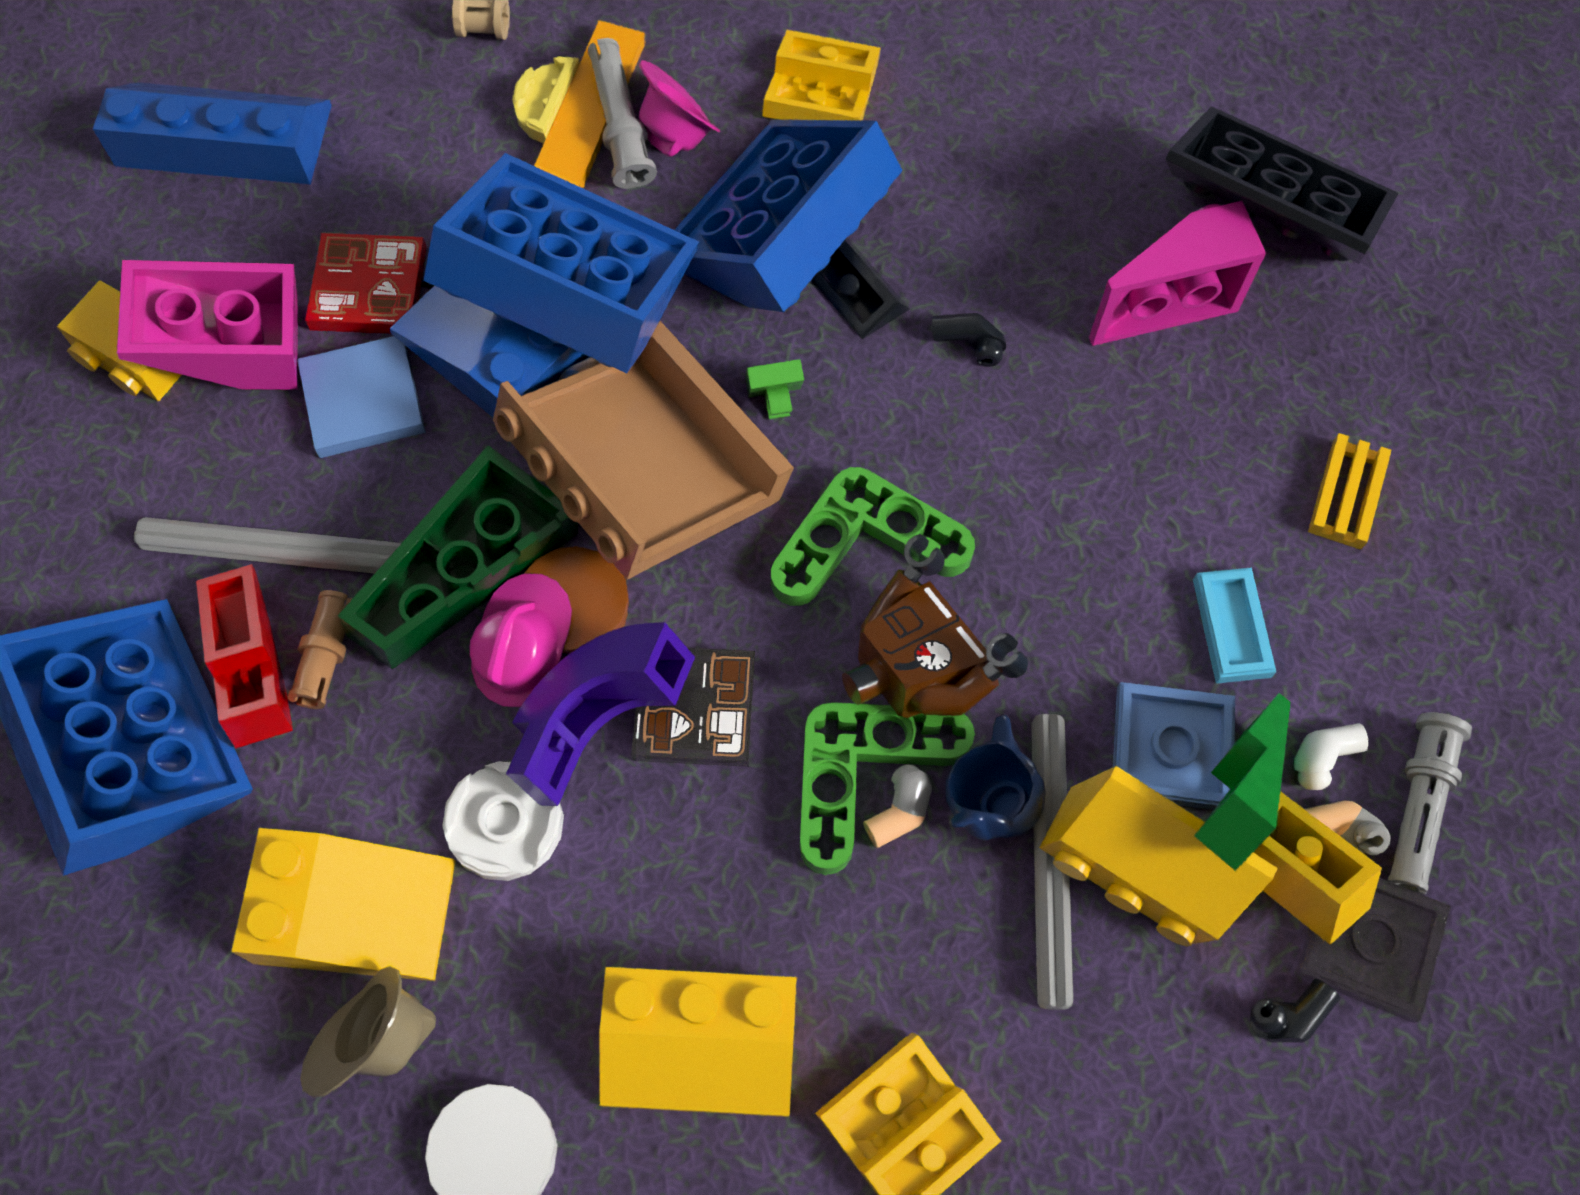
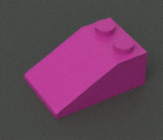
[1089,201,1266,346]
[117,260,298,390]

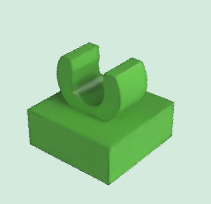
[745,359,804,419]

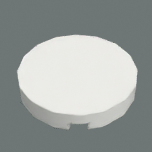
[442,761,564,881]
[425,1084,557,1195]

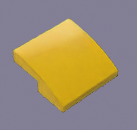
[762,30,881,120]
[815,1032,1001,1195]

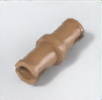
[287,590,353,709]

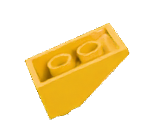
[231,828,455,981]

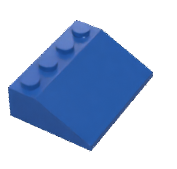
[675,119,903,312]
[423,153,699,373]
[390,286,585,418]
[0,599,253,876]

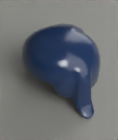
[945,714,1046,840]

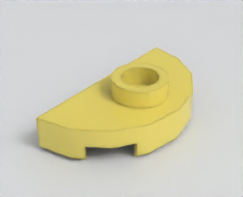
[512,57,579,144]

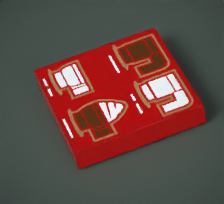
[305,233,427,334]

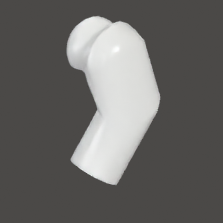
[1294,723,1368,790]

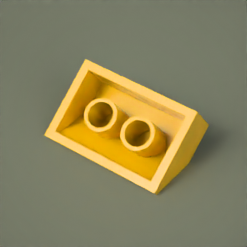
[1039,766,1278,946]
[599,967,797,1117]

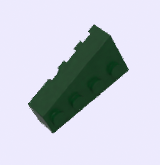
[338,446,578,670]

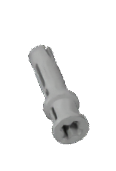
[588,38,657,189]
[1387,712,1472,895]

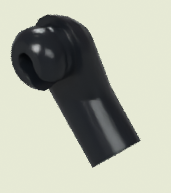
[932,313,1006,367]
[1250,978,1341,1043]

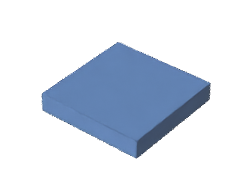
[297,336,426,458]
[1113,682,1235,810]

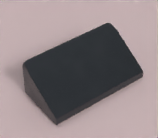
[811,238,910,339]

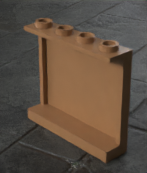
[493,321,794,580]

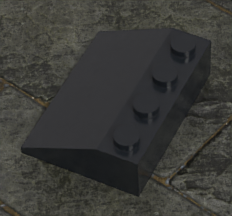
[1165,106,1399,264]

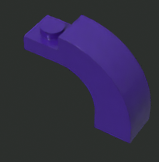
[506,622,695,806]

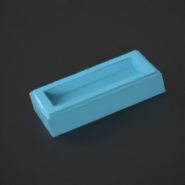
[1193,568,1276,683]

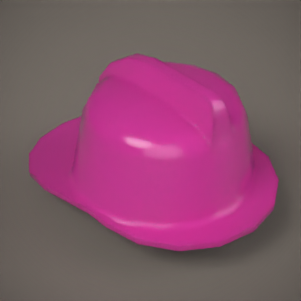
[639,60,721,157]
[469,574,572,707]

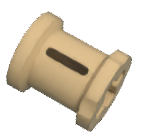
[452,0,510,40]

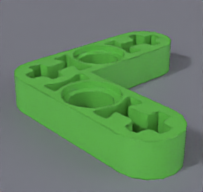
[771,467,975,606]
[800,702,975,875]

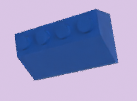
[93,82,332,184]

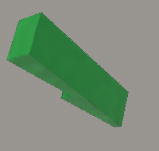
[1194,693,1291,871]

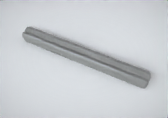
[134,517,401,573]
[1031,714,1073,1010]

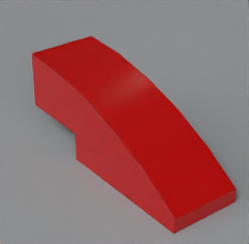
[196,564,293,748]

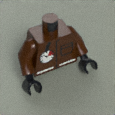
[842,534,1028,718]

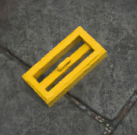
[1308,433,1392,550]

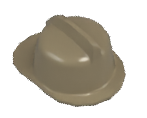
[300,966,436,1098]

